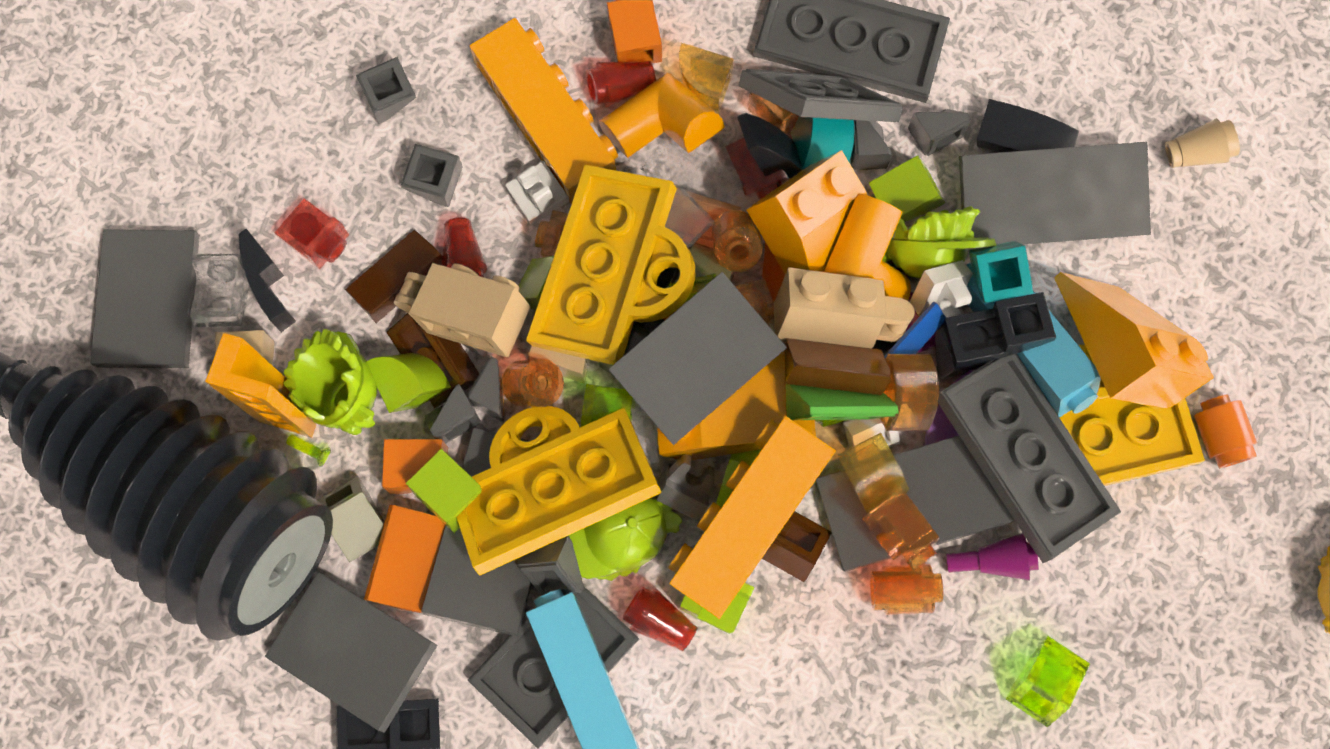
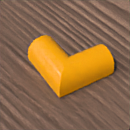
[599,73,725,158]
[824,193,911,301]

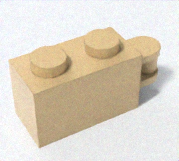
[393,263,531,358]
[774,267,915,349]

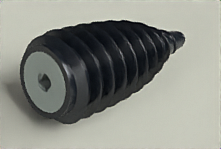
[0,352,333,641]

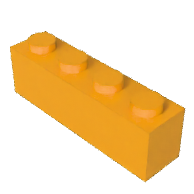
[469,17,619,204]
[668,416,836,619]

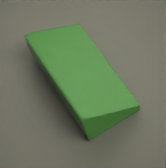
[785,384,899,420]

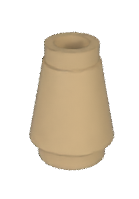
[1165,118,1240,168]

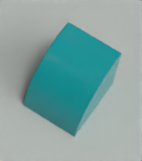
[790,116,854,169]
[968,241,1034,303]

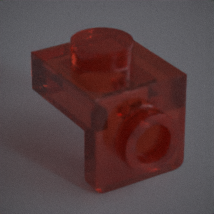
[725,138,788,200]

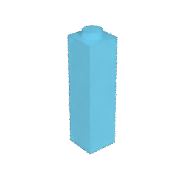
[966,262,1101,417]
[526,589,640,749]

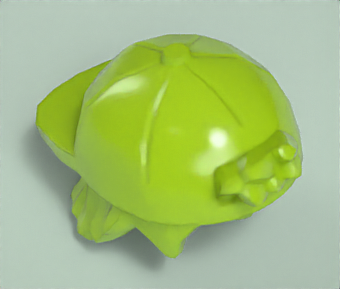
[882,206,996,279]
[283,329,377,435]
[569,498,682,581]

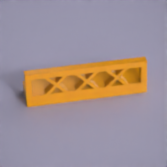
[205,333,316,438]

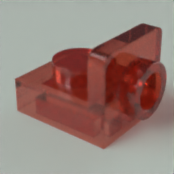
[275,198,349,269]

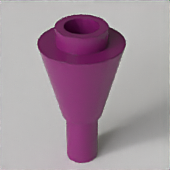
[946,533,1039,581]

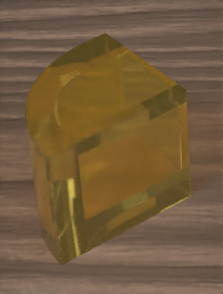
[679,42,734,114]
[837,433,910,513]

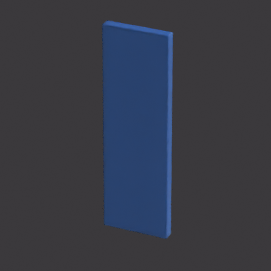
[884,301,946,386]

